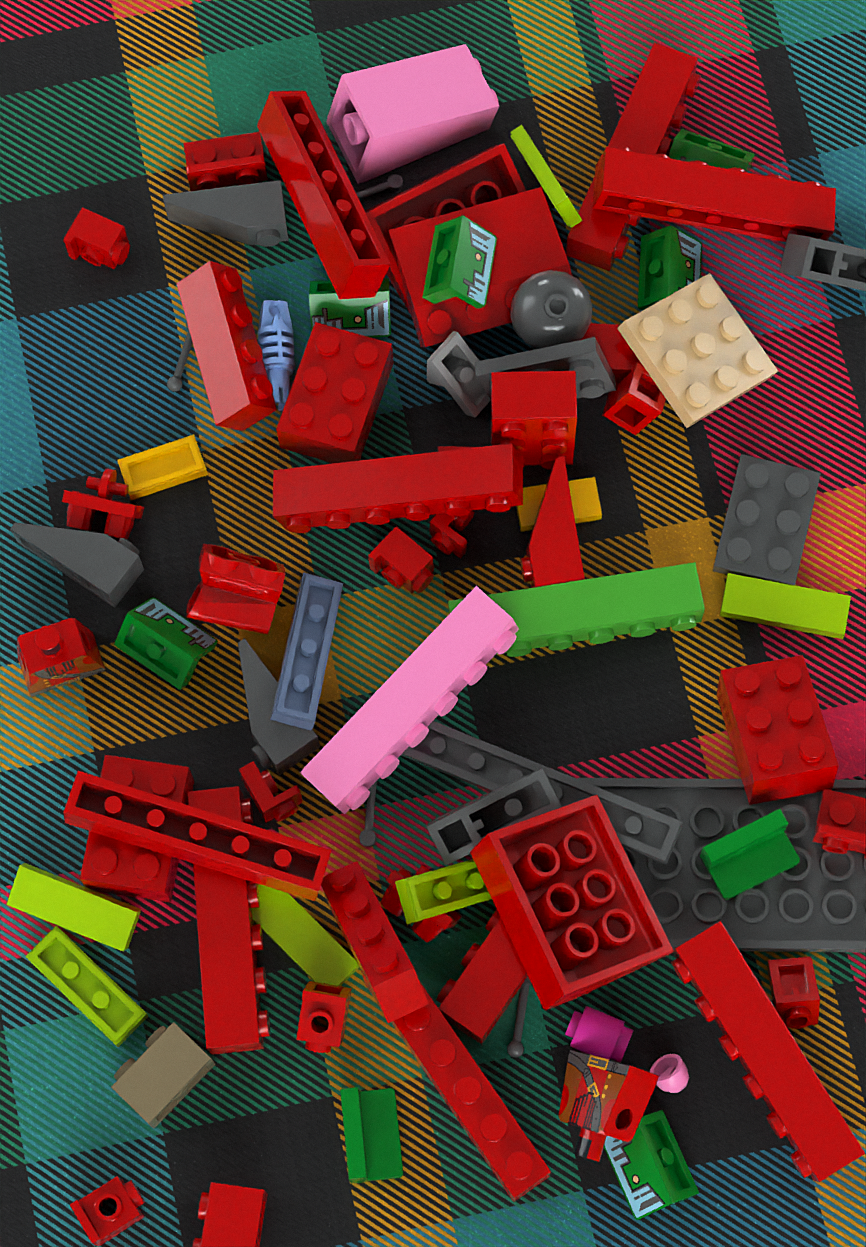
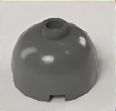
[510,270,593,349]

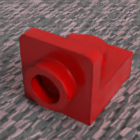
[429,511,475,558]
[239,761,303,823]
[767,956,820,1029]

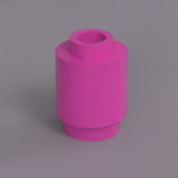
[565,1006,633,1063]

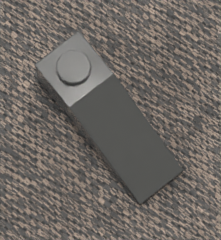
[163,180,289,247]
[779,233,866,291]
[10,522,144,608]
[238,638,320,776]
[426,768,562,865]

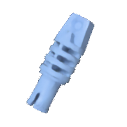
[258,300,295,411]

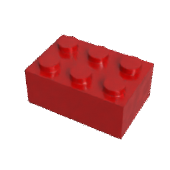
[276,322,394,463]
[491,371,577,469]
[716,655,839,805]
[80,755,194,903]

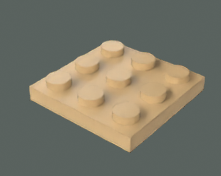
[617,273,778,428]

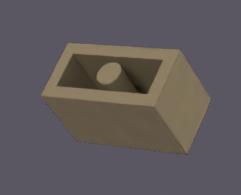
[111,1022,216,1128]

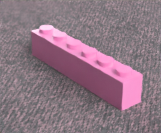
[300,586,519,814]

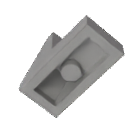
[427,331,490,417]

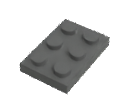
[475,337,616,400]
[713,454,821,585]

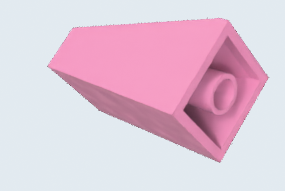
[326,44,499,184]

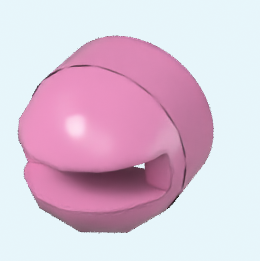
[650,1054,689,1093]

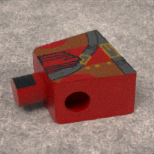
[17,618,106,697]
[558,1049,659,1162]

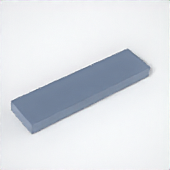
[270,572,343,731]

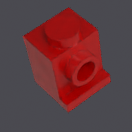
[63,207,130,269]
[602,362,666,435]
[368,526,434,594]
[296,981,352,1053]
[70,1176,145,1247]

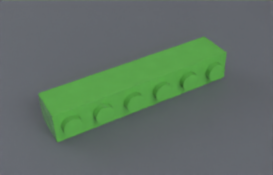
[448,562,705,657]

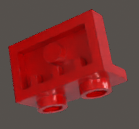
[183,132,268,191]
[812,788,866,859]

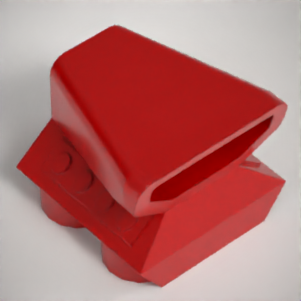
[186,543,286,635]

